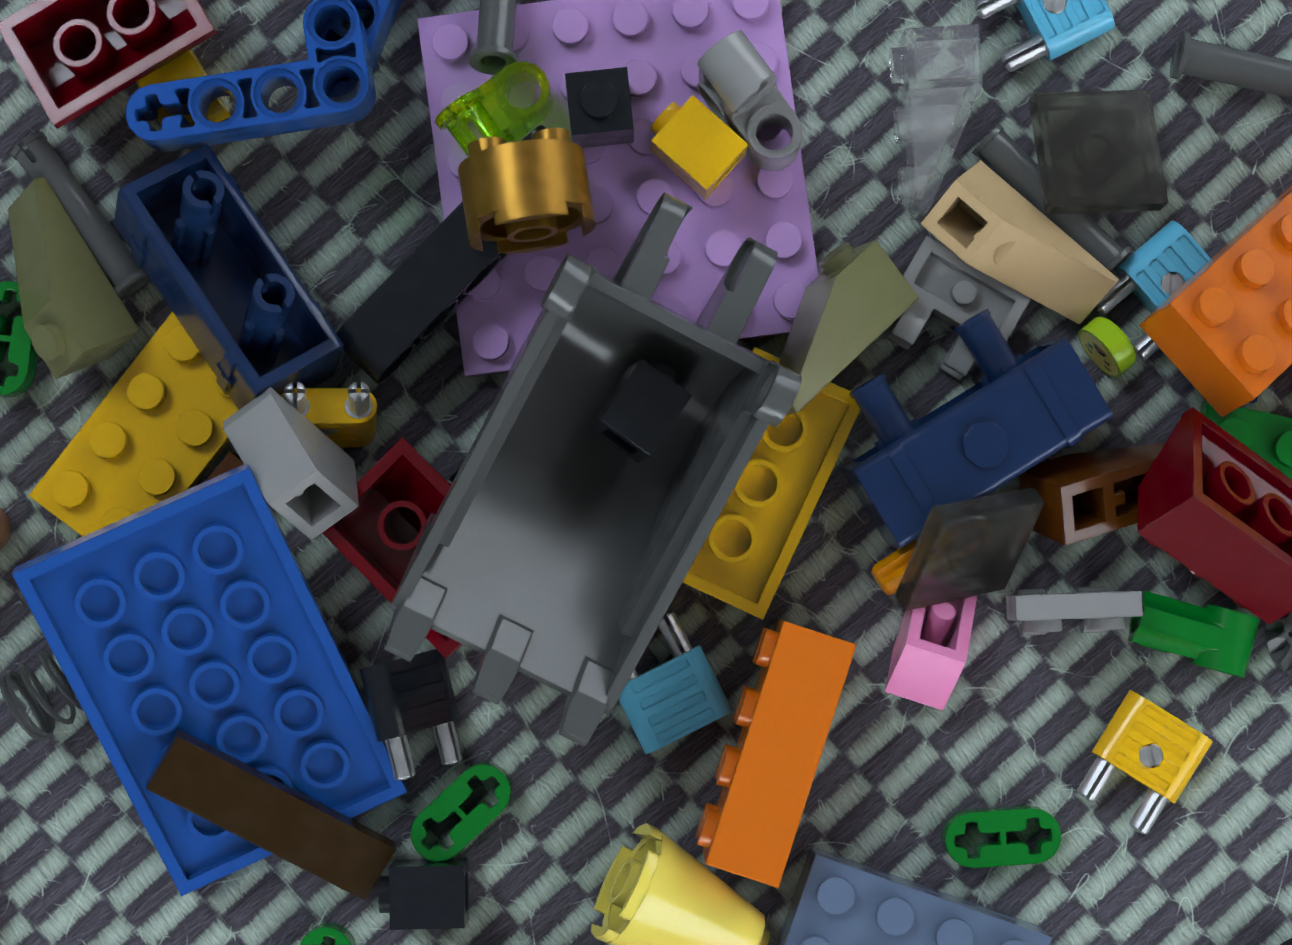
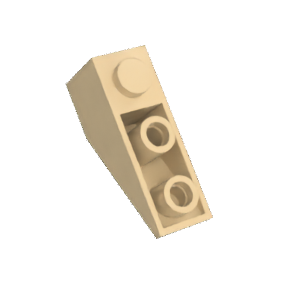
[921,160,1119,325]

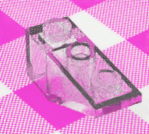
[889,24,983,220]

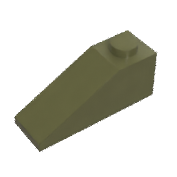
[8,176,139,379]
[778,240,919,415]

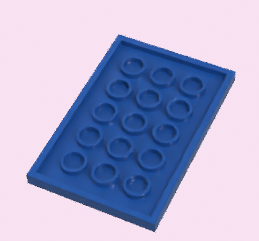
[12,464,407,896]

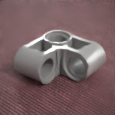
[697,30,802,171]

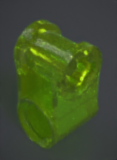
[435,61,554,157]

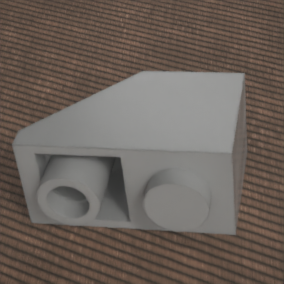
[223,387,359,540]

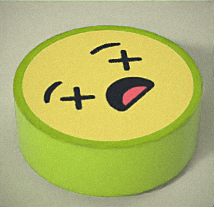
[1078,317,1136,378]

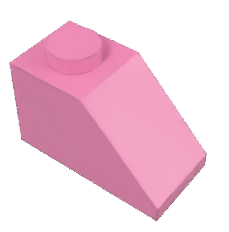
[884,567,980,711]

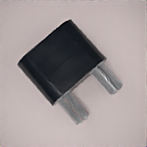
[359,649,463,780]

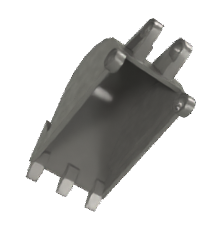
[384,192,802,746]

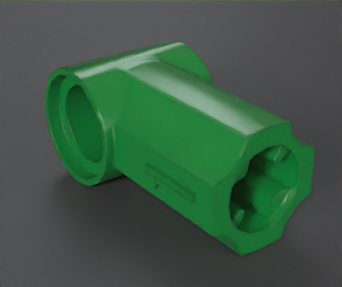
[1128,591,1260,678]

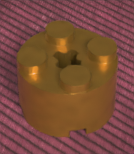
[458,128,596,254]

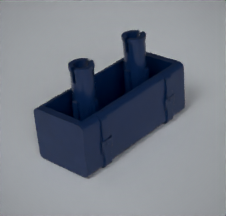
[114,145,345,410]
[841,309,1113,549]

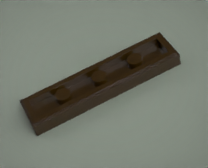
[146,729,396,900]

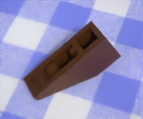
[1019,443,1165,546]

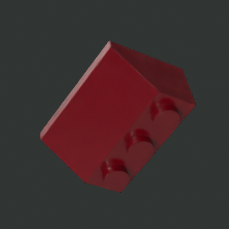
[0,0,217,129]
[1137,407,1292,624]
[322,437,463,658]

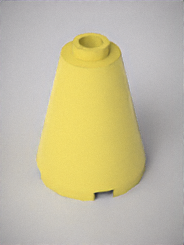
[591,823,770,945]

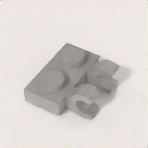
[887,236,1031,381]
[1006,586,1143,636]

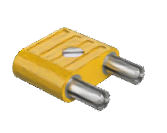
[281,382,377,447]
[1077,690,1213,834]

